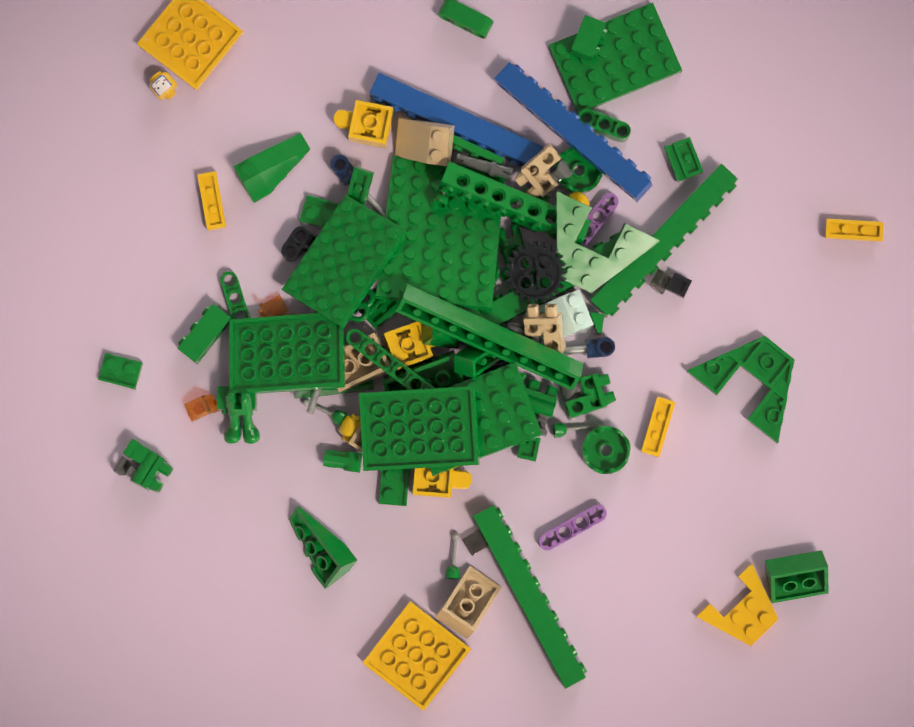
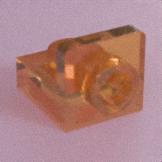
[258,295,289,317]
[184,394,219,422]

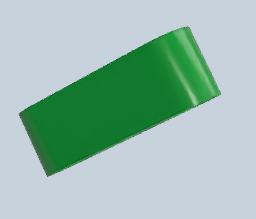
[437,0,494,39]
[578,108,631,143]

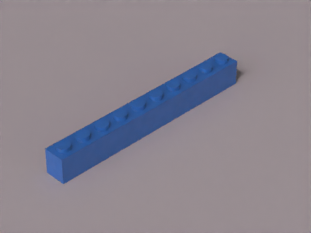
[494,62,652,202]
[369,73,544,167]

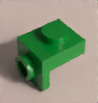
[517,438,541,462]

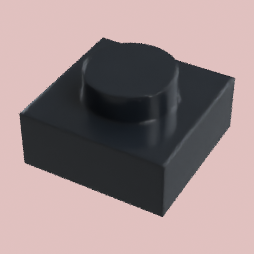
[666,272,692,298]

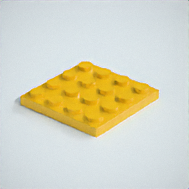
[137,0,244,91]
[363,601,471,711]

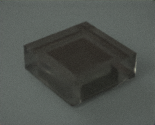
[649,269,671,295]
[462,530,488,556]

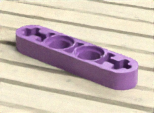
[581,193,619,247]
[539,505,607,550]

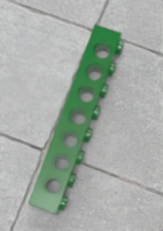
[438,161,591,245]

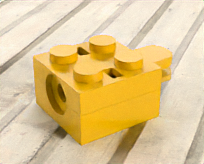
[334,100,394,149]
[382,321,437,372]
[413,468,472,499]

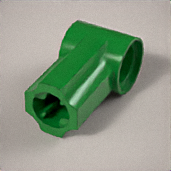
[323,450,363,473]

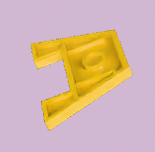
[696,563,779,646]

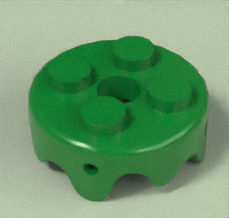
[556,147,603,194]
[582,426,631,475]

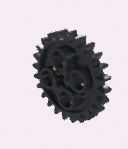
[505,241,568,304]

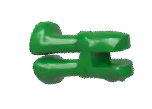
[498,224,537,281]
[224,392,260,444]

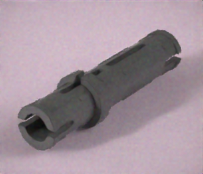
[455,153,513,180]

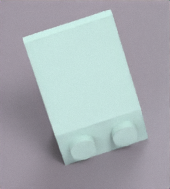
[525,289,594,345]

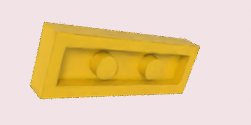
[197,171,227,231]
[824,219,884,242]
[641,397,676,458]

